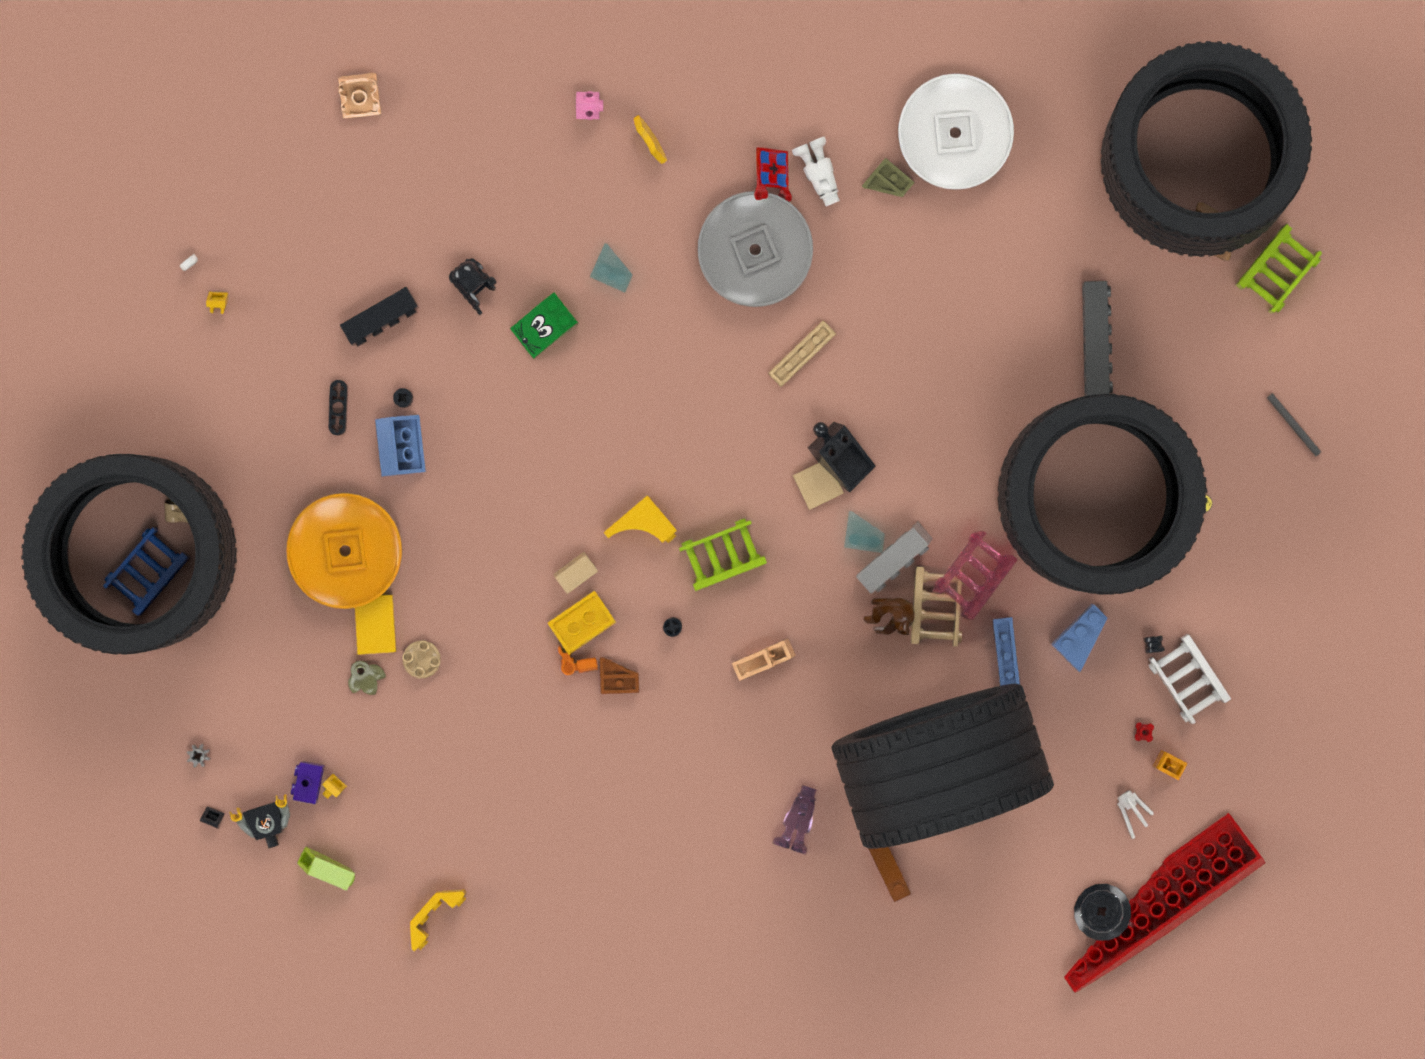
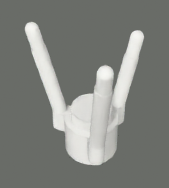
[1117,790,1154,839]

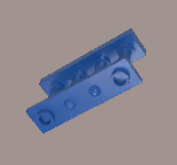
[103,527,190,616]

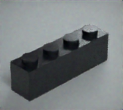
[340,287,419,347]

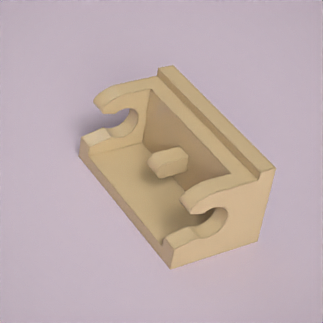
[554,552,598,594]

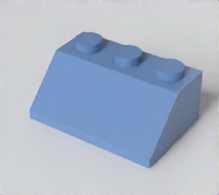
[375,415,426,477]

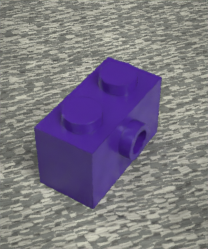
[291,761,325,804]

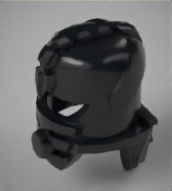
[449,258,497,315]

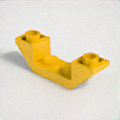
[410,889,466,952]

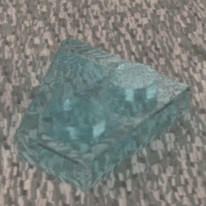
[844,511,885,553]

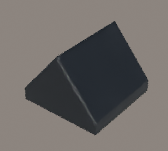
[200,806,225,829]

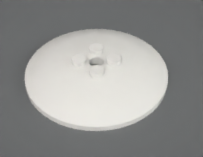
[898,74,1014,190]

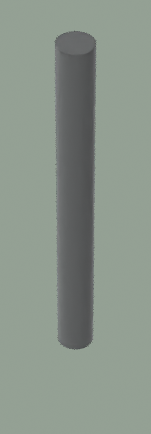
[1267,393,1321,457]

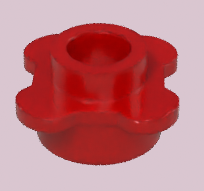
[1134,722,1154,742]

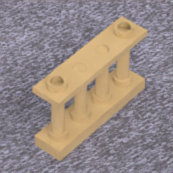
[910,566,966,646]

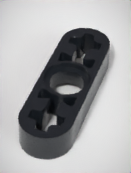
[328,380,348,436]

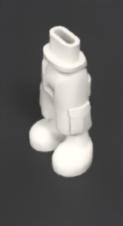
[792,137,840,206]

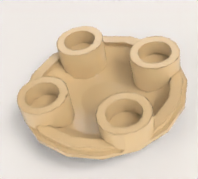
[402,640,441,678]

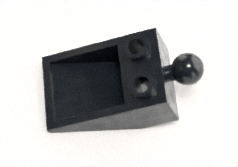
[808,422,876,492]

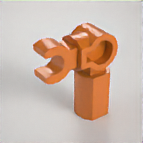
[558,646,598,676]

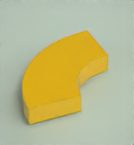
[633,115,667,164]

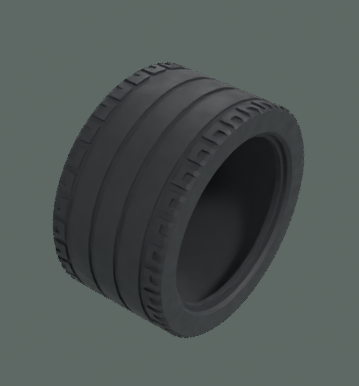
[1101,41,1312,257]
[997,394,1208,595]
[21,454,237,655]
[831,684,1054,849]

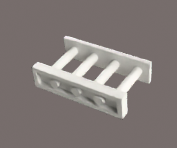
[1148,634,1231,724]

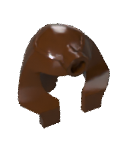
[863,598,915,635]

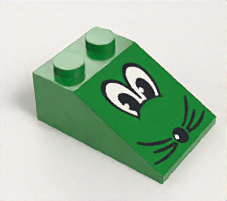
[510,292,579,359]

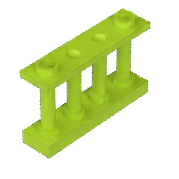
[1236,224,1322,314]
[679,518,767,591]

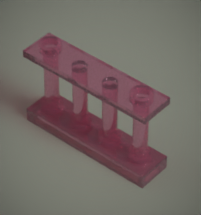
[932,531,1018,620]

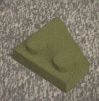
[862,158,915,197]

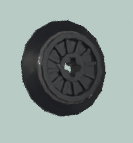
[1074,884,1131,941]

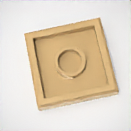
[793,463,844,510]

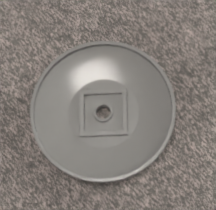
[698,191,813,307]

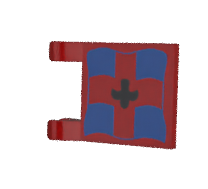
[754,147,792,202]

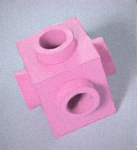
[576,91,603,120]

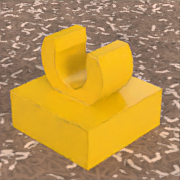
[206,291,228,314]
[322,774,347,799]

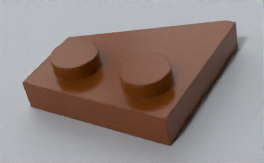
[600,657,639,694]

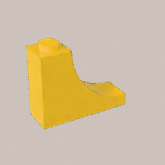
[603,495,677,543]

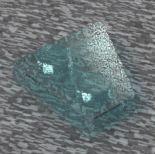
[590,243,633,293]

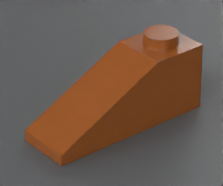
[868,847,911,902]

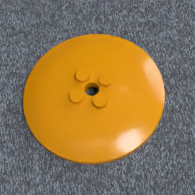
[286,493,402,609]

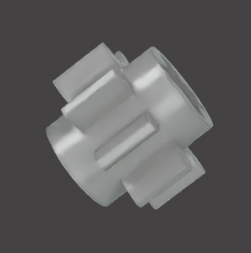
[186,744,211,768]

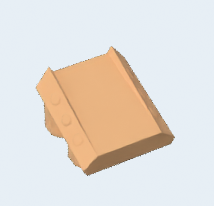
[338,73,381,118]

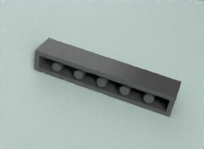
[1082,281,1113,396]

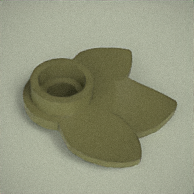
[348,661,386,695]

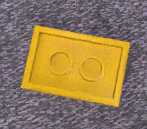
[547,591,617,655]
[355,595,397,655]

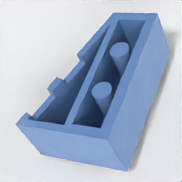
[1051,604,1107,672]

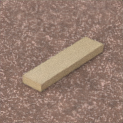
[768,320,836,387]

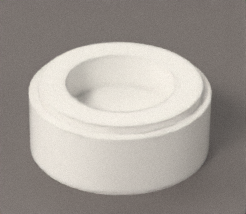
[180,254,198,271]

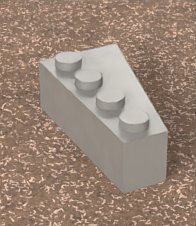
[856,521,933,593]

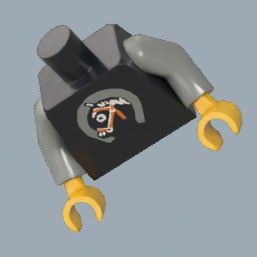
[229,794,290,849]

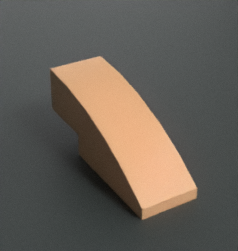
[732,638,796,681]

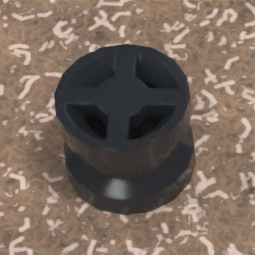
[393,388,414,408]
[663,617,682,637]
[1144,636,1165,653]

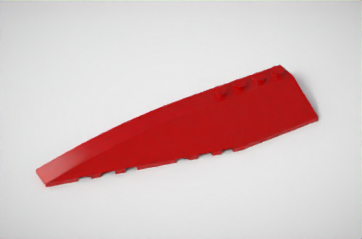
[1064,813,1266,993]

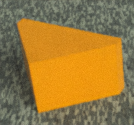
[1152,750,1188,780]

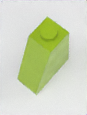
[297,846,355,891]

